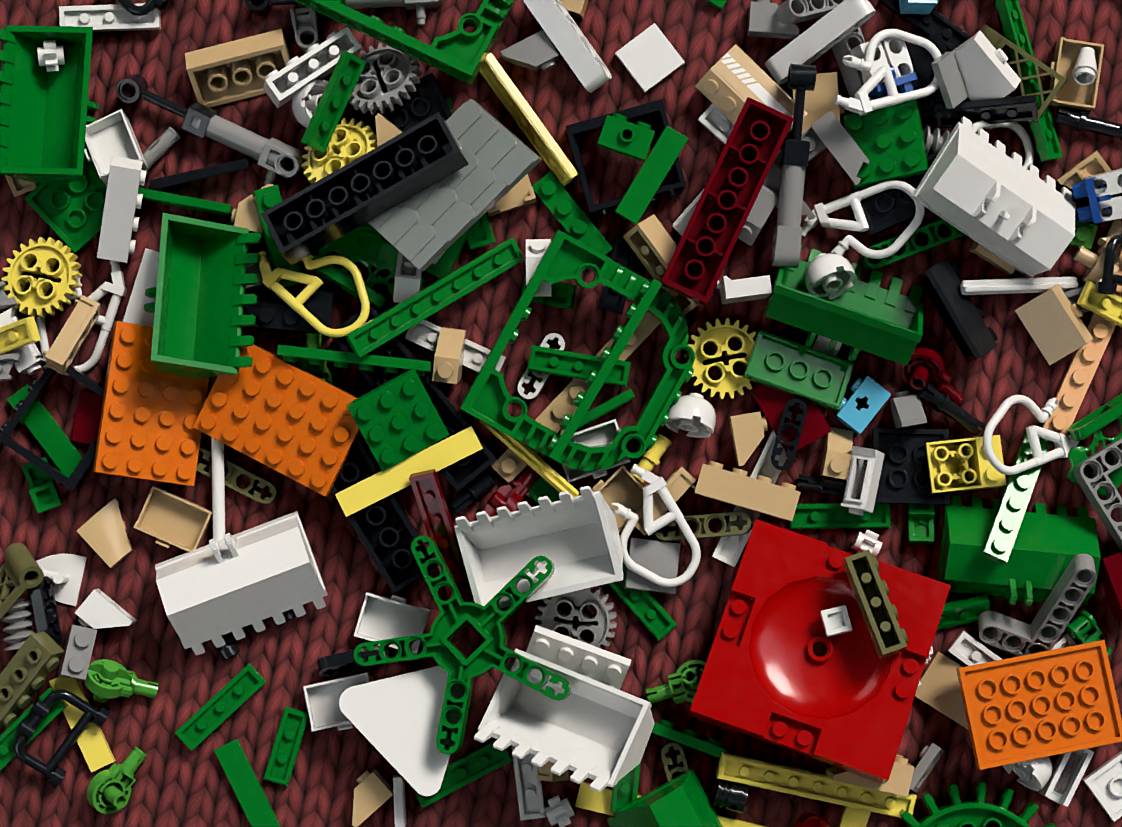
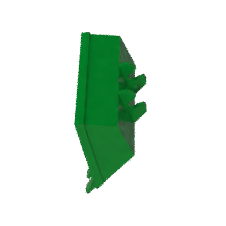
[765,245,924,366]

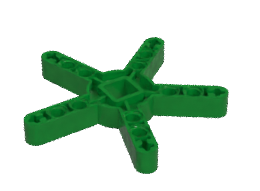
[354,535,571,754]

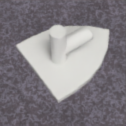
[36,553,87,606]

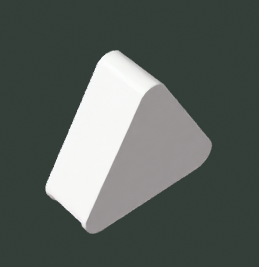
[339,666,465,796]

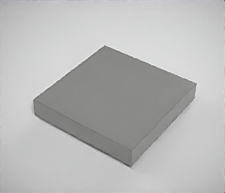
[625,537,680,594]

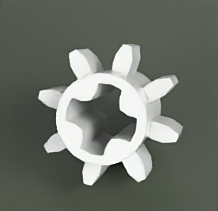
[37,40,65,72]
[851,530,882,557]
[544,795,575,827]

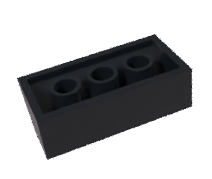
[917,259,998,362]
[242,283,336,333]

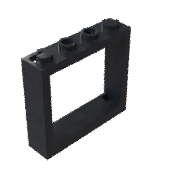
[566,99,687,218]
[0,363,105,491]

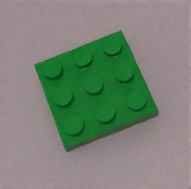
[843,99,929,189]
[24,153,107,254]
[346,368,449,472]

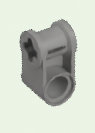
[290,6,320,53]

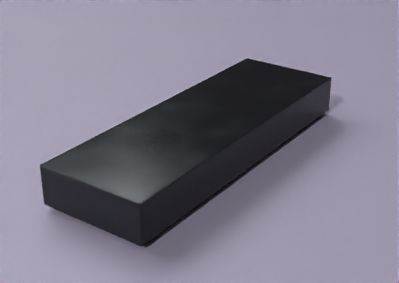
[598,236,637,315]

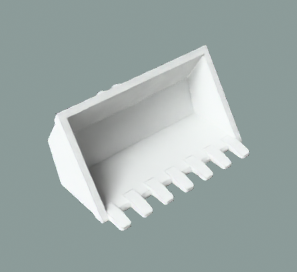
[454,486,624,609]
[155,511,328,655]

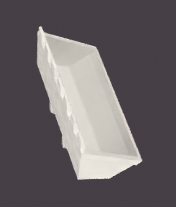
[911,116,1076,278]
[474,648,655,792]

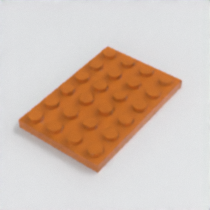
[93,321,209,486]
[193,345,360,497]
[956,640,1122,770]

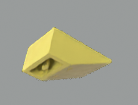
[925,435,1006,493]

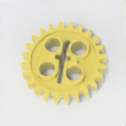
[301,118,377,184]
[1,237,82,318]
[684,318,757,400]

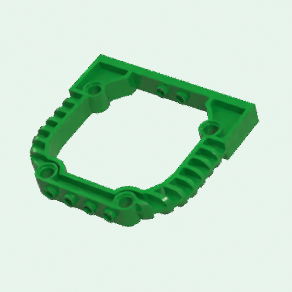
[293,0,515,85]
[459,230,695,471]

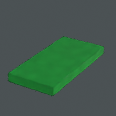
[743,330,854,411]

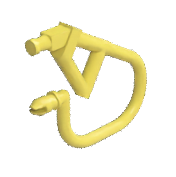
[258,251,370,338]

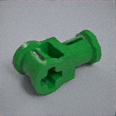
[1064,610,1112,656]

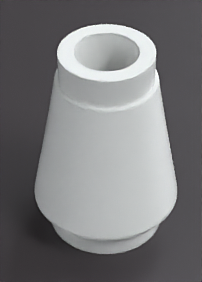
[1072,47,1098,85]

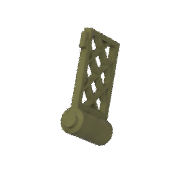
[980,24,1067,123]
[0,543,44,620]

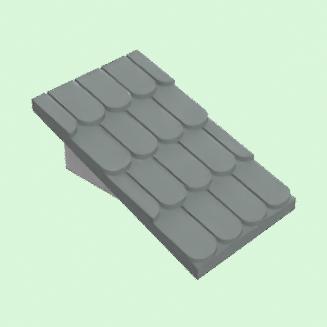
[368,99,542,271]

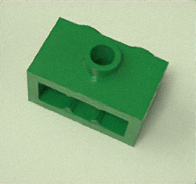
[597,113,655,162]

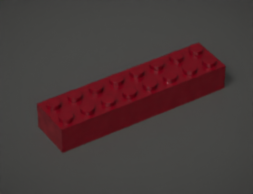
[660,97,794,306]

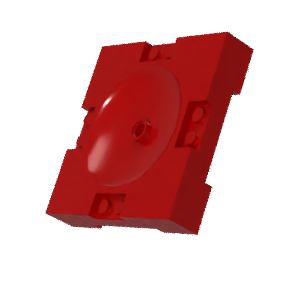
[689,519,951,784]

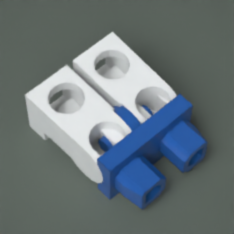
[850,38,918,99]
[1072,168,1122,224]

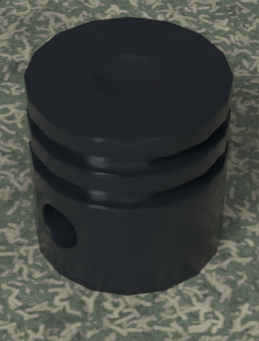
[712,779,749,814]

